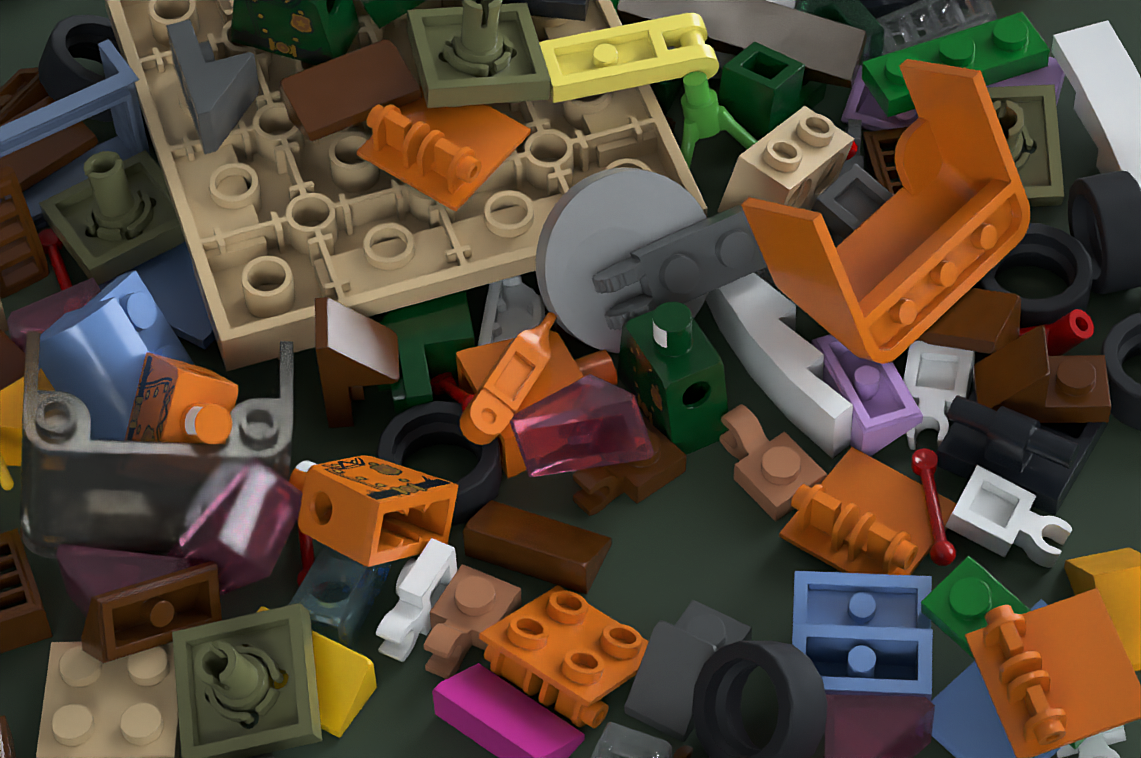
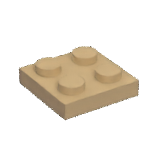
[36,642,181,758]

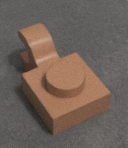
[720,404,827,522]
[424,564,522,679]

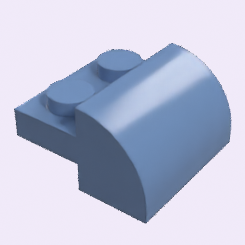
[27,270,194,453]
[792,571,933,704]

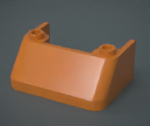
[741,59,1030,364]

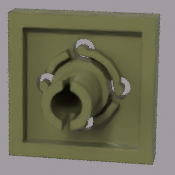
[406,0,551,108]
[987,84,1064,207]
[39,150,185,287]
[172,603,322,758]

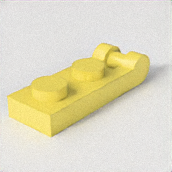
[539,13,719,103]

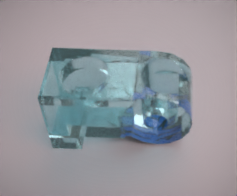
[289,545,391,651]

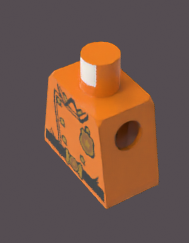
[116,352,238,488]
[288,455,458,567]

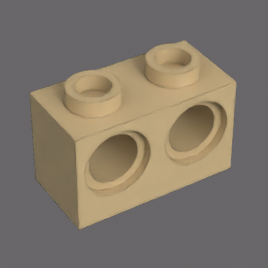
[717,106,854,213]

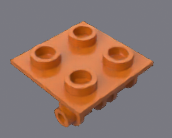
[357,86,531,212]
[779,447,957,575]
[479,585,649,728]
[965,588,1141,758]

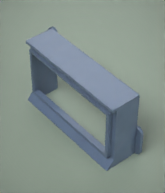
[0,39,150,231]

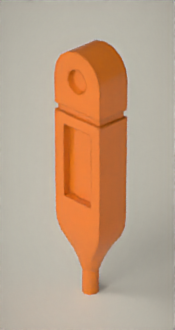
[460,312,557,445]

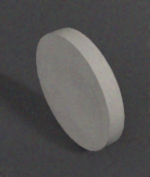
[536,167,708,353]

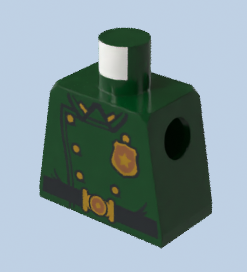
[231,0,360,65]
[618,301,729,455]

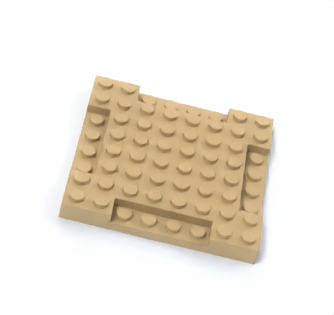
[104,0,707,371]

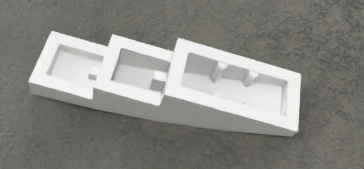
[1051,20,1141,188]
[706,273,853,459]

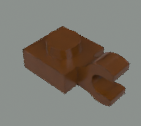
[573,417,687,516]

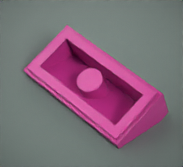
[432,663,585,758]

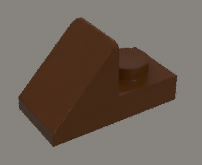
[315,297,399,428]
[973,326,1111,423]

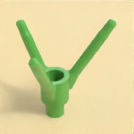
[680,71,758,169]

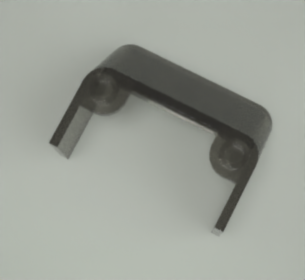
[20,331,293,564]

